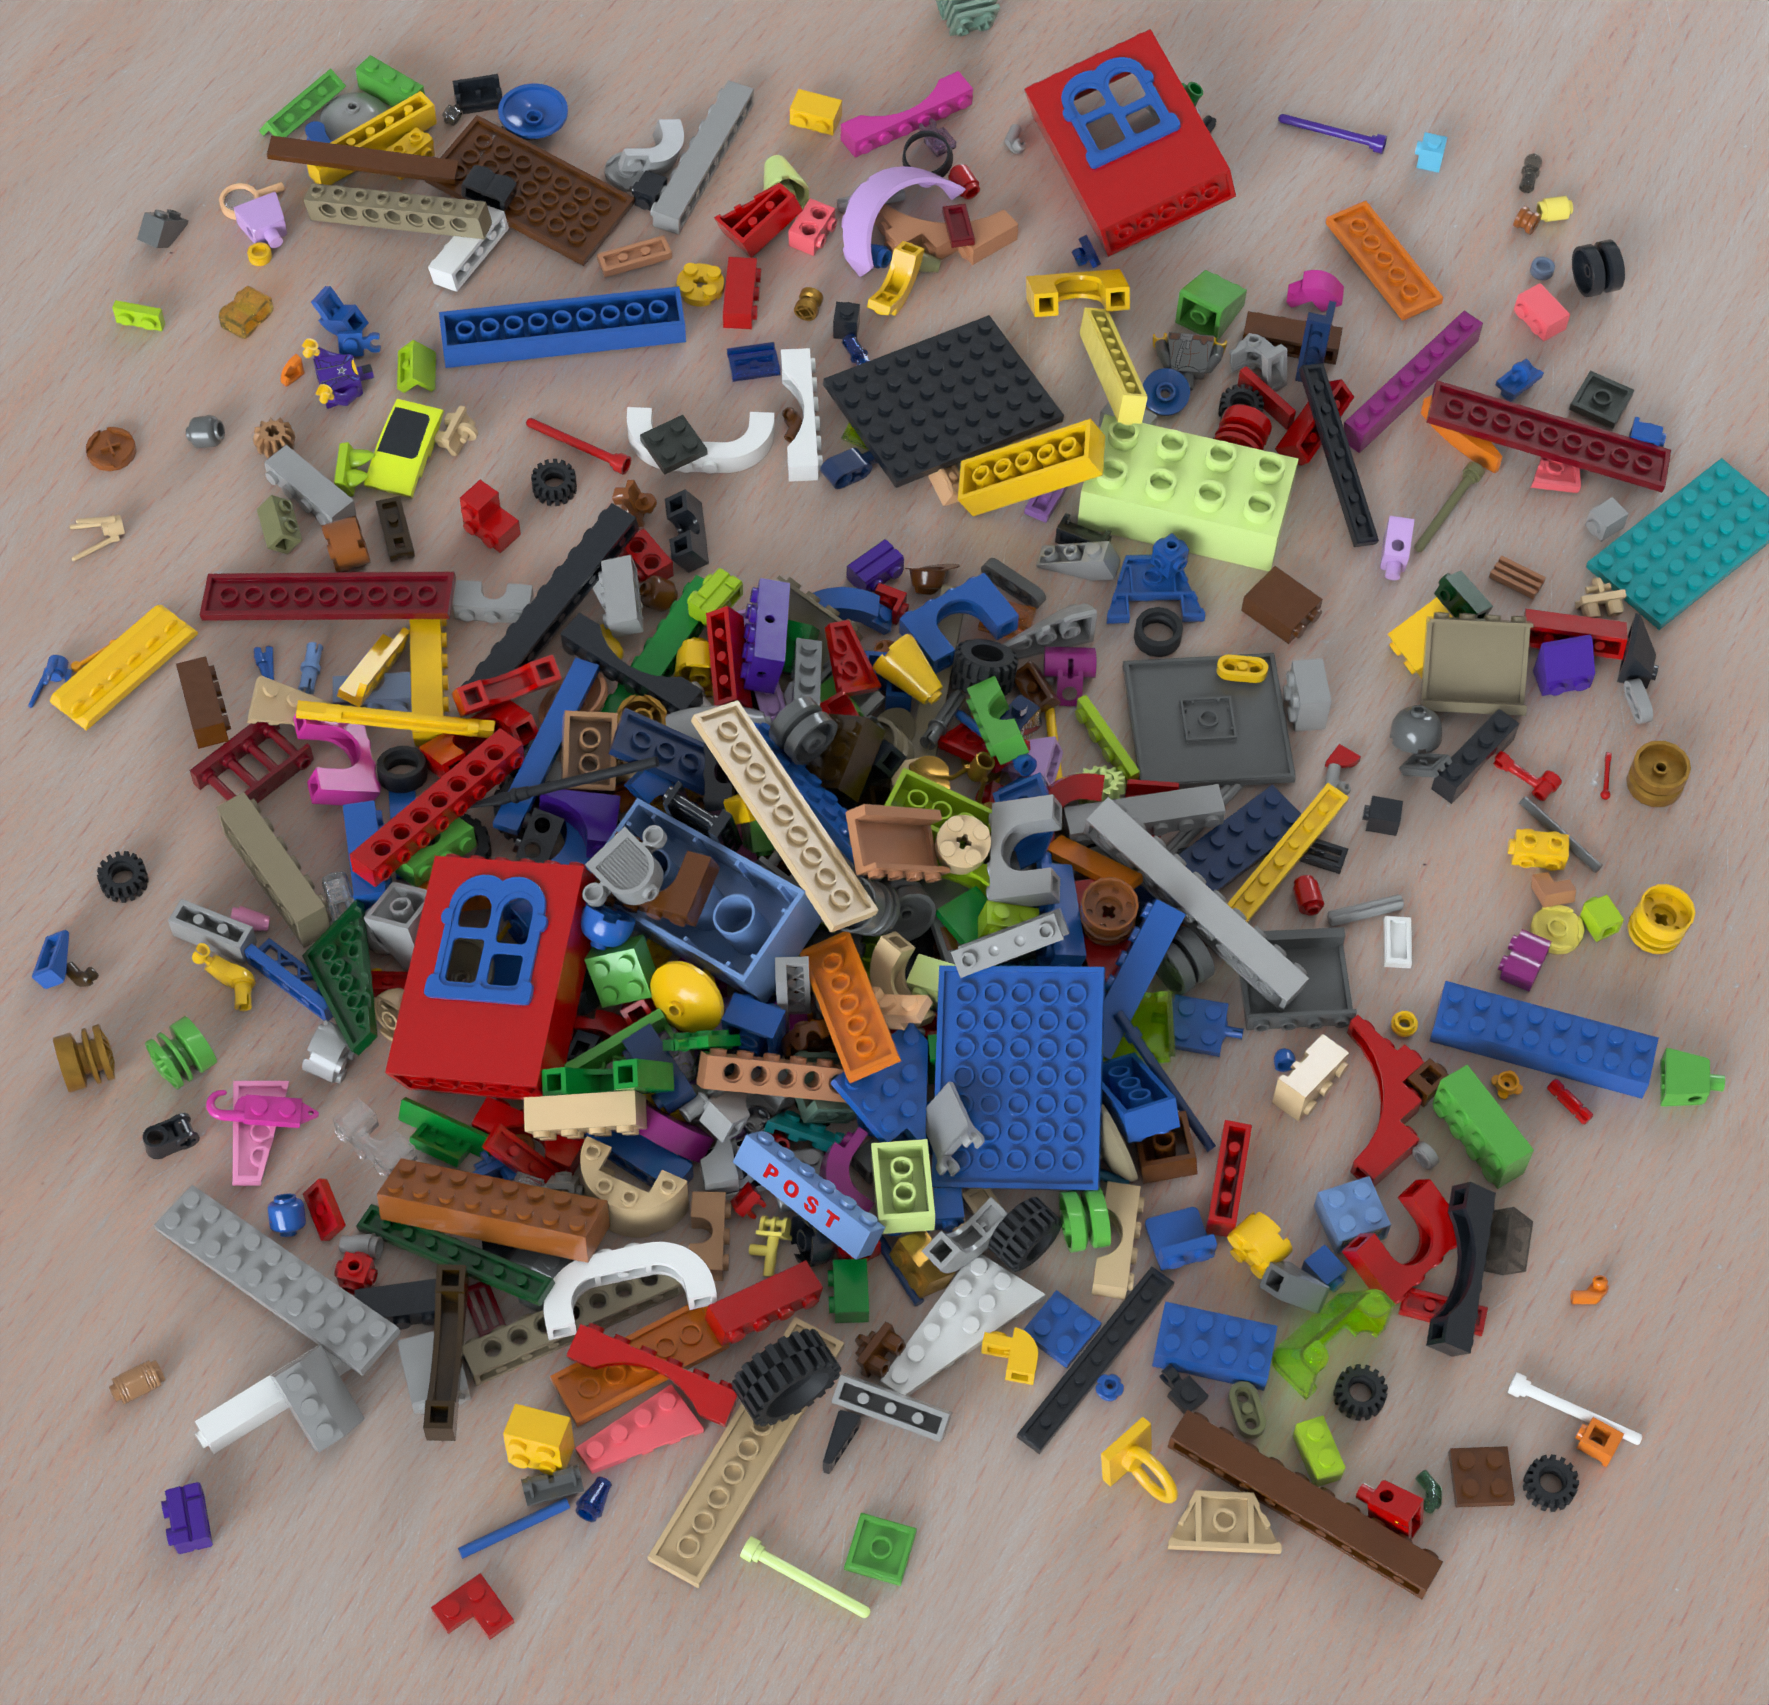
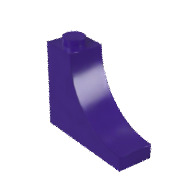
[539,790,621,858]

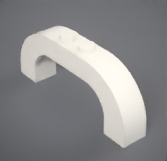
[627,407,775,474]
[544,1242,717,1340]

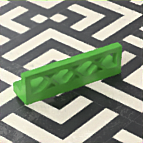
[259,68,346,137]
[564,1008,674,1069]

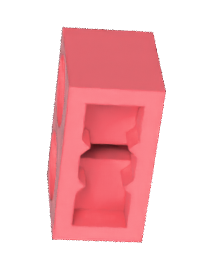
[789,198,837,256]

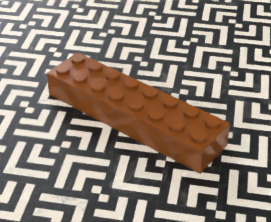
[377,1158,610,1263]

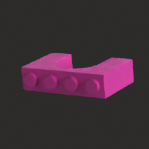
[293,706,381,806]

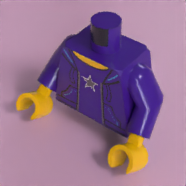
[302,338,374,409]

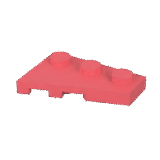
[1530,457,1581,493]

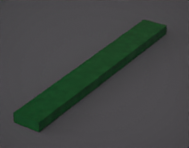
[356,1204,555,1307]

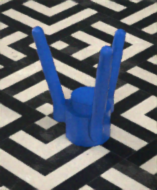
[28,655,73,708]

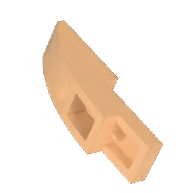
[872,987,933,1030]

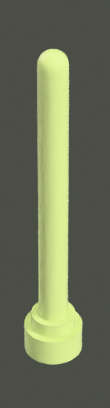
[740,1536,870,1618]

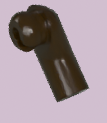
[66,962,99,987]

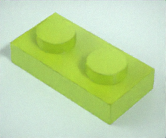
[112,300,165,331]

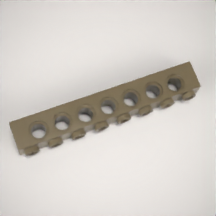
[303,183,492,239]
[463,1274,685,1386]

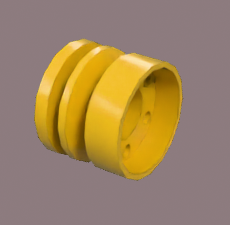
[1627,884,1695,954]

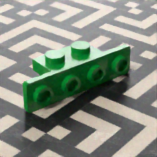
[398,1097,492,1168]

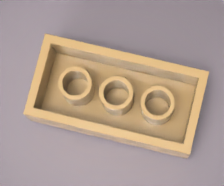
[524,1090,647,1141]

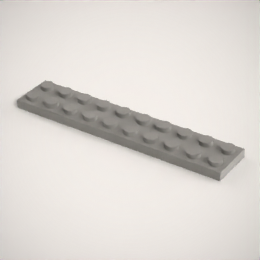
[154,1185,401,1376]

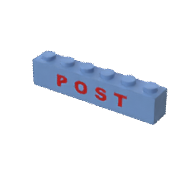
[733,1131,885,1260]

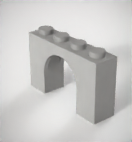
[986,794,1062,907]

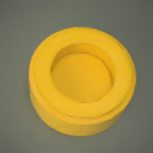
[247,242,272,266]

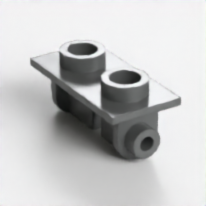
[521,1465,584,1506]

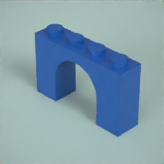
[899,573,1019,674]

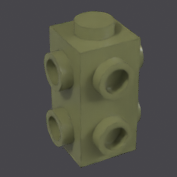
[257,495,302,554]

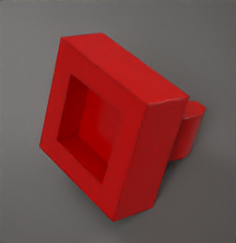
[730,1181,766,1219]

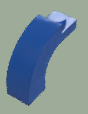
[813,587,893,635]

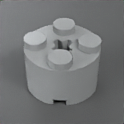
[302,1020,357,1084]

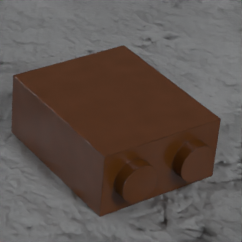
[1241,566,1323,644]

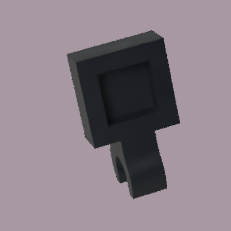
[1159,1364,1209,1414]

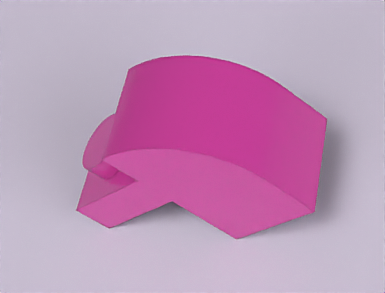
[1286,270,1344,312]

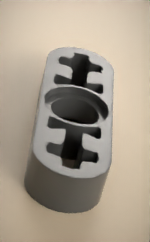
[981,558,1046,610]

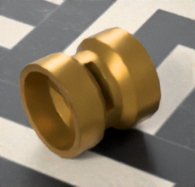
[794,287,823,321]

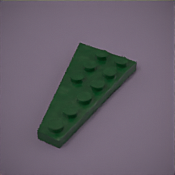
[302,899,378,1056]

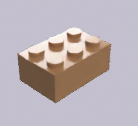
[561,710,618,795]

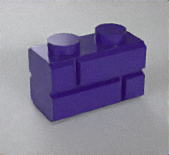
[846,539,904,593]
[161,1482,213,1554]

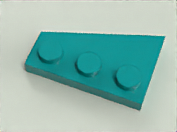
[764,1110,845,1151]

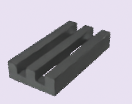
[1399,753,1452,778]

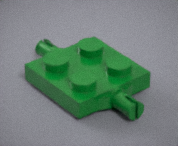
[663,1030,741,1052]

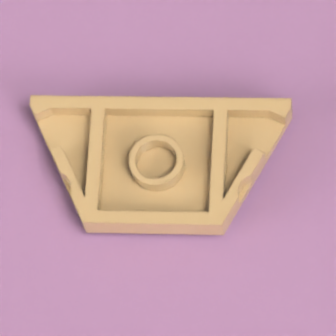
[1168,1490,1282,1554]

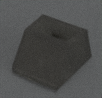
[1484,1207,1533,1275]

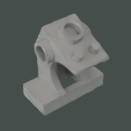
[1229,333,1287,391]

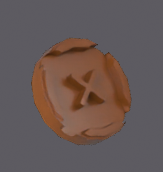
[86,427,137,471]

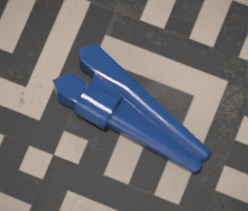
[253,646,274,680]

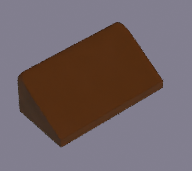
[1014,660,1061,713]

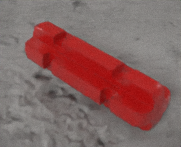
[1547,1079,1593,1125]

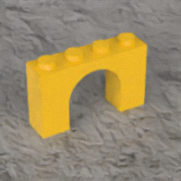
[1026,269,1130,317]

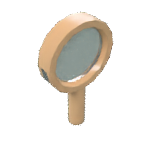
[219,182,285,220]

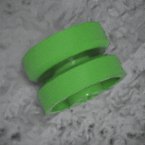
[1058,1187,1111,1253]

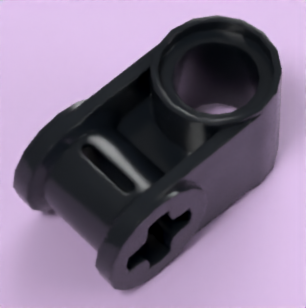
[142,1113,200,1159]

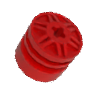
[1213,405,1272,450]

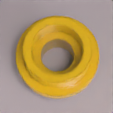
[1391,1011,1418,1037]

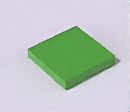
[844,1513,917,1586]

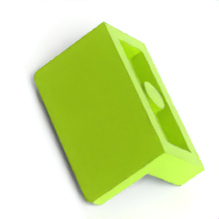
[397,340,436,393]

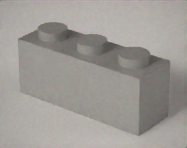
[598,555,644,638]
[168,899,257,964]

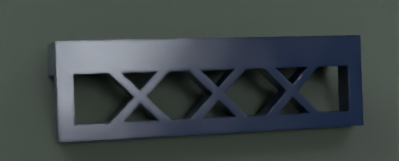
[1295,301,1337,382]

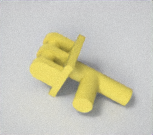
[749,1215,792,1277]

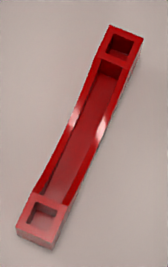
[566,1322,739,1427]

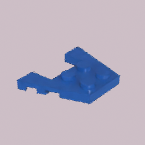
[1106,555,1206,624]

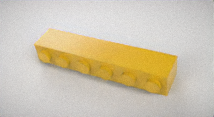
[307,91,437,185]
[410,619,450,746]

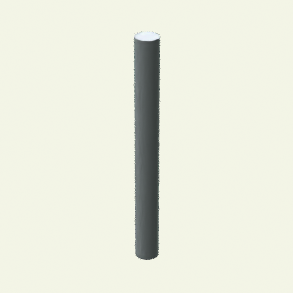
[1519,796,1603,873]

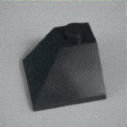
[1617,613,1659,689]

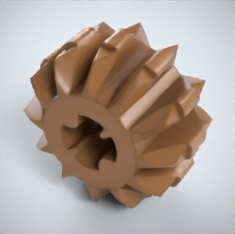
[253,417,296,459]

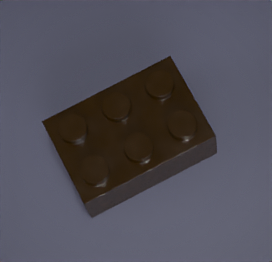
[807,713,886,803]

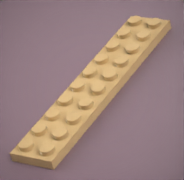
[691,700,879,932]
[648,1317,844,1588]

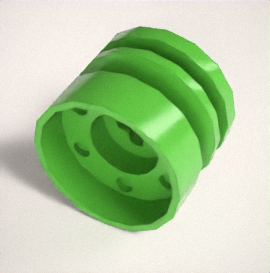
[145,1016,217,1090]

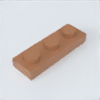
[597,235,672,277]

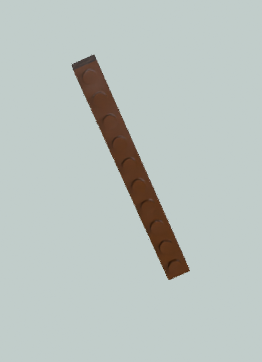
[1168,1409,1443,1600]

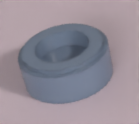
[1530,257,1555,280]

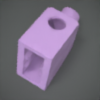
[233,192,287,248]
[1380,516,1415,580]
[1002,737,1063,787]

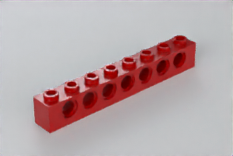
[349,728,525,887]

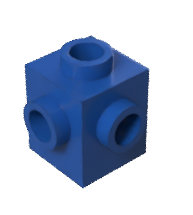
[1151,533,1189,579]

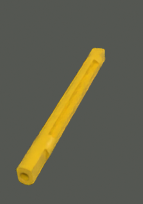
[296,700,495,738]

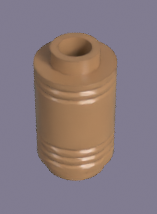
[109,1360,165,1404]

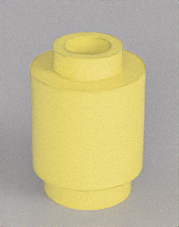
[1537,196,1573,222]

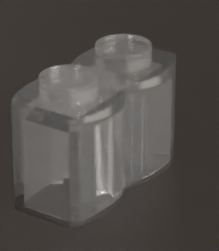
[322,871,355,923]

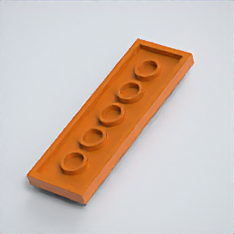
[1325,200,1444,321]
[800,931,901,1083]
[550,1304,730,1427]

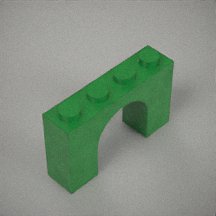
[542,1059,674,1096]

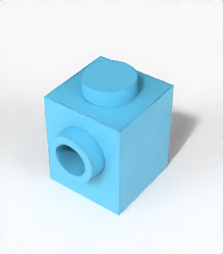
[1415,132,1448,173]

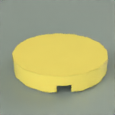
[1530,905,1585,955]

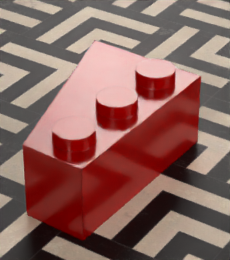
[714,183,803,258]

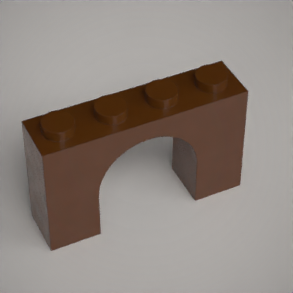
[594,831,720,927]

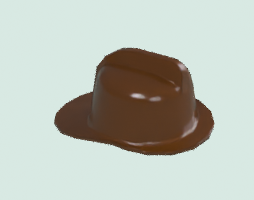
[905,564,960,595]

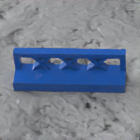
[244,938,333,1021]

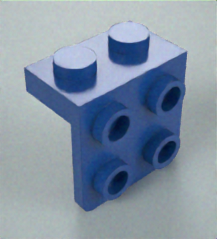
[1145,1207,1217,1271]

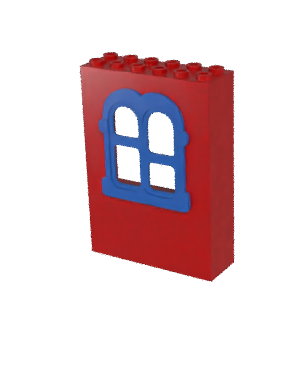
[1024,29,1236,257]
[385,853,596,1100]

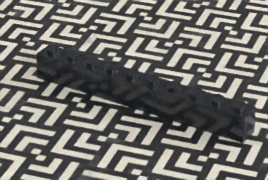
[461,503,639,714]

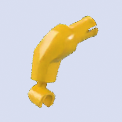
[192,943,256,1011]

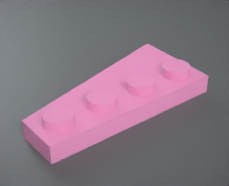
[232,1081,289,1186]

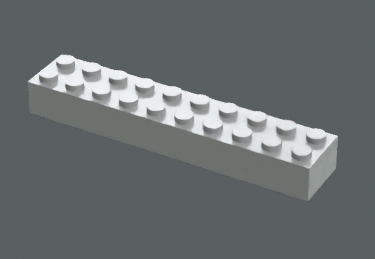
[1083,797,1309,1012]

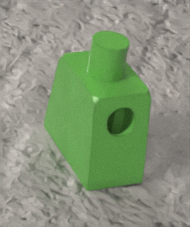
[1660,1048,1725,1106]

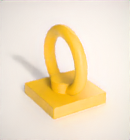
[1101,1417,1178,1504]

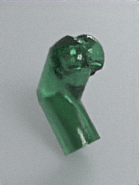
[1415,1469,1442,1514]

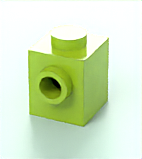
[1580,894,1624,942]

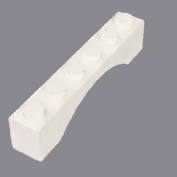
[781,348,823,482]

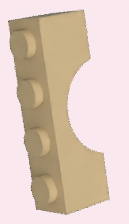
[1091,1181,1145,1300]

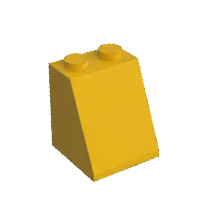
[1388,597,1452,679]

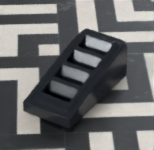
[823,1410,861,1474]

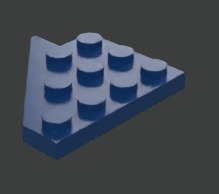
[831,1023,928,1143]

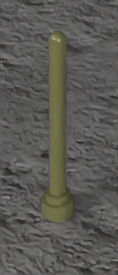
[1414,462,1485,552]

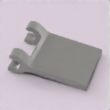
[926,1082,985,1177]

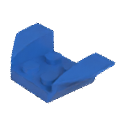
[993,772,1054,870]

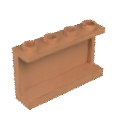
[845,804,950,883]

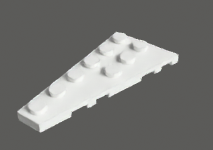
[880,1254,1045,1396]

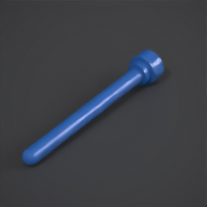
[955,710,1037,776]

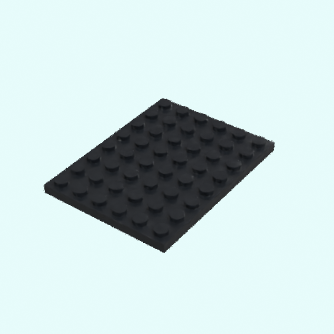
[823,315,1064,488]

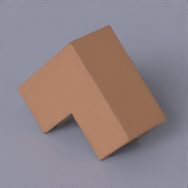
[1531,872,1576,908]

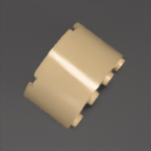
[580,1136,689,1238]

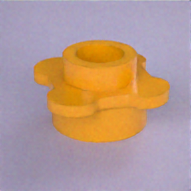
[1491,1070,1523,1099]

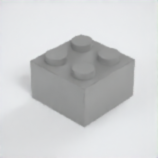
[1283,658,1332,732]

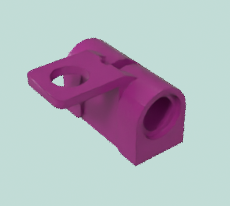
[1043,646,1097,706]

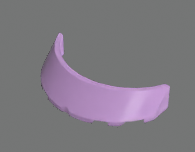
[841,166,966,277]

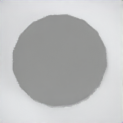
[605,152,643,192]

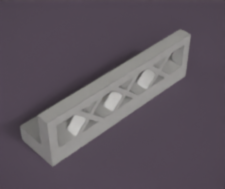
[775,956,811,1032]

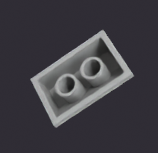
[270,1345,365,1452]

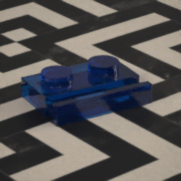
[727,342,780,382]

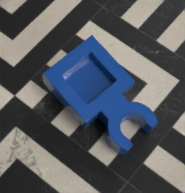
[337,330,381,357]

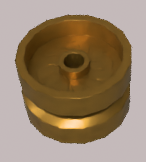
[1626,741,1691,807]

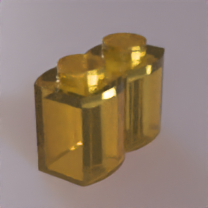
[219,286,274,339]

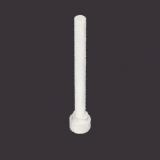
[1507,1372,1642,1445]

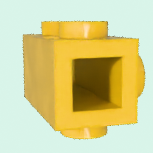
[385,127,435,180]
[1507,828,1569,871]

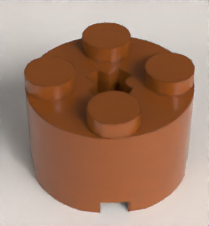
[321,515,371,572]

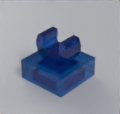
[1072,234,1101,268]

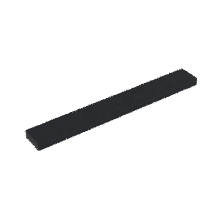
[1298,363,1379,547]
[1017,1266,1175,1454]

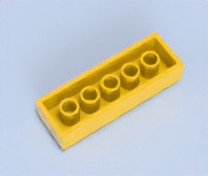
[958,419,1105,516]

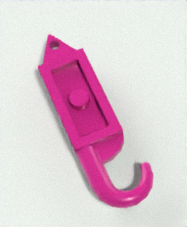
[206,1090,319,1128]

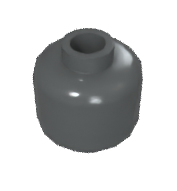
[186,415,225,449]

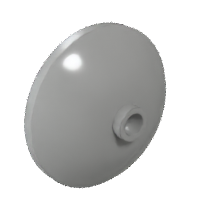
[320,93,388,141]

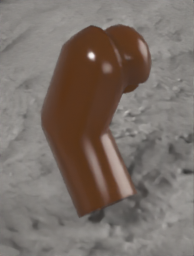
[782,407,803,443]

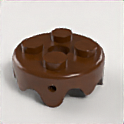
[780,1019,837,1060]

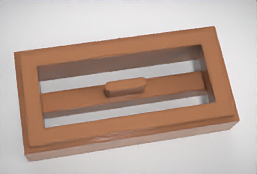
[1489,555,1546,599]

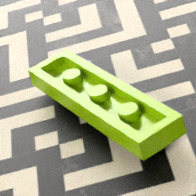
[1075,695,1140,784]

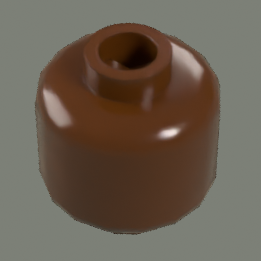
[639,575,678,612]

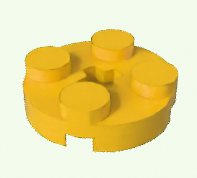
[676,263,724,307]

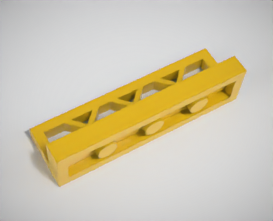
[337,627,410,707]

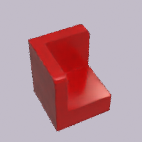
[820,691,859,716]

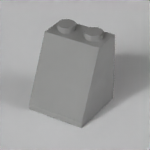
[364,881,427,970]

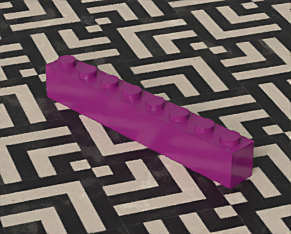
[1343,310,1483,453]

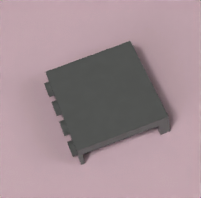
[1239,927,1357,1032]

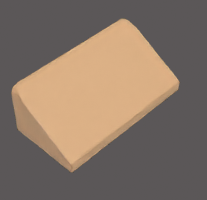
[928,465,960,506]

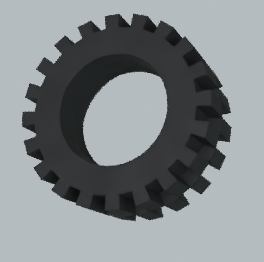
[731,1329,841,1427]

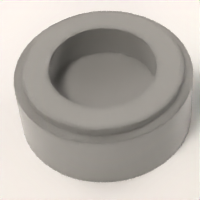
[1412,1142,1439,1170]

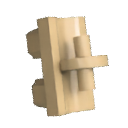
[434,406,478,456]
[1575,577,1627,618]

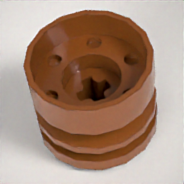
[1080,877,1139,946]

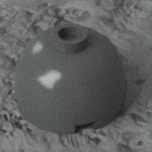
[1390,705,1442,754]

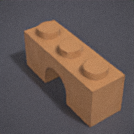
[689,1191,731,1281]

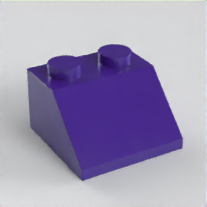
[1533,634,1595,696]

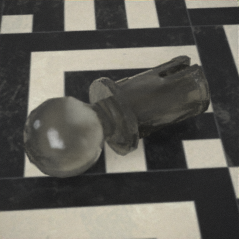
[1519,153,1542,193]

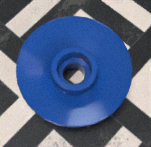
[1143,368,1190,416]

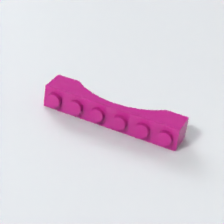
[840,71,973,158]

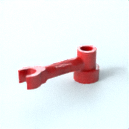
[1493,751,1562,801]

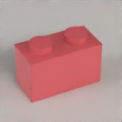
[1514,283,1570,342]

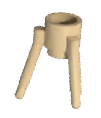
[69,515,125,561]

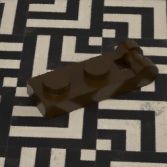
[375,496,415,562]

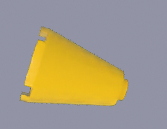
[872,634,943,705]

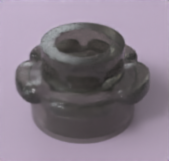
[442,104,463,126]

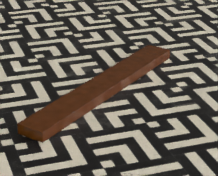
[267,135,459,184]

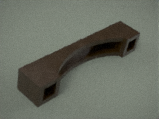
[423,1264,469,1441]

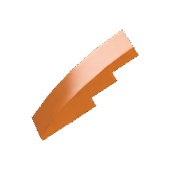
[1421,395,1503,473]

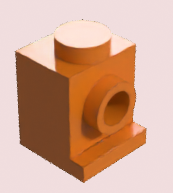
[1575,1417,1624,1467]

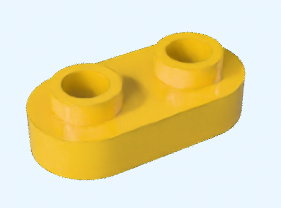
[1216,654,1268,683]

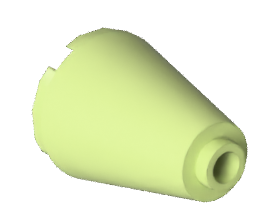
[763,155,810,210]

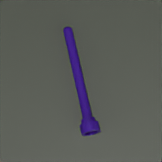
[1278,114,1387,154]

